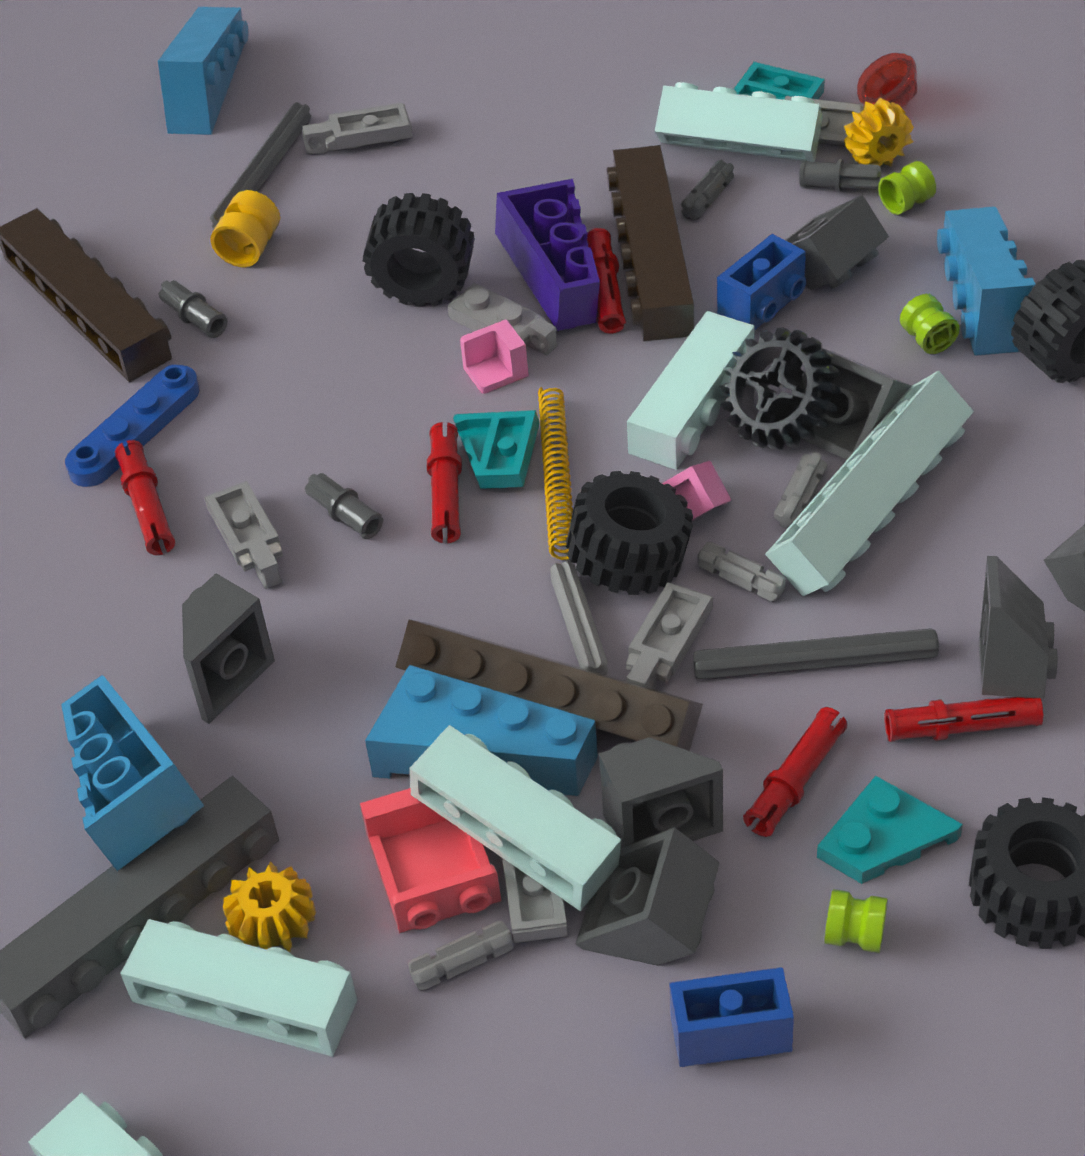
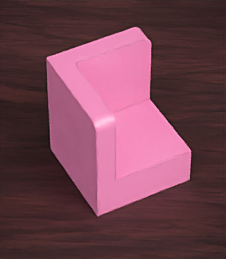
[460,319,529,394]
[662,460,731,521]

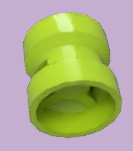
[878,161,936,215]
[900,294,960,354]
[824,889,888,953]

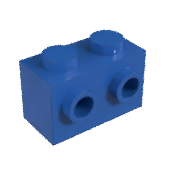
[717,234,806,331]
[669,967,794,1067]

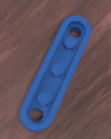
[65,365,200,487]

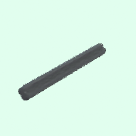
[210,102,311,229]
[693,628,939,679]

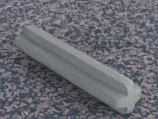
[550,561,608,675]

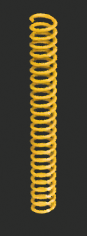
[538,387,573,560]

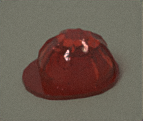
[857,53,917,107]

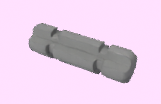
[774,452,827,528]
[697,542,786,602]
[408,921,513,990]

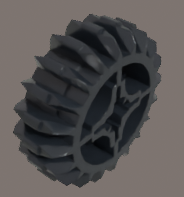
[719,327,842,451]

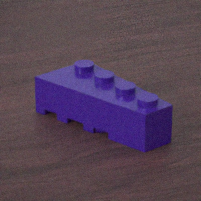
[495,178,600,331]

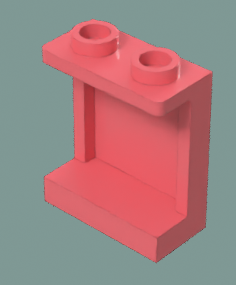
[360,788,501,933]

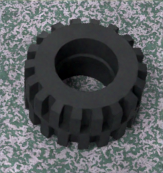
[363,193,475,307]
[1011,260,1085,383]
[566,471,693,595]
[969,797,1085,949]

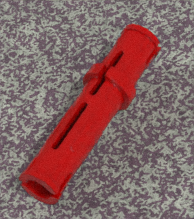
[587,228,626,334]
[427,422,462,543]
[115,440,175,555]
[884,697,1044,742]
[743,707,848,837]

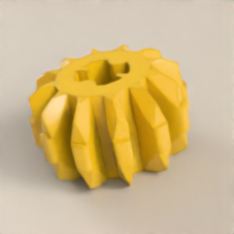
[843,98,914,167]
[223,861,316,952]

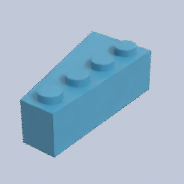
[158,7,249,135]
[937,206,1035,356]
[365,665,598,796]
[61,674,204,871]

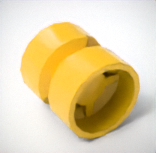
[210,190,281,268]

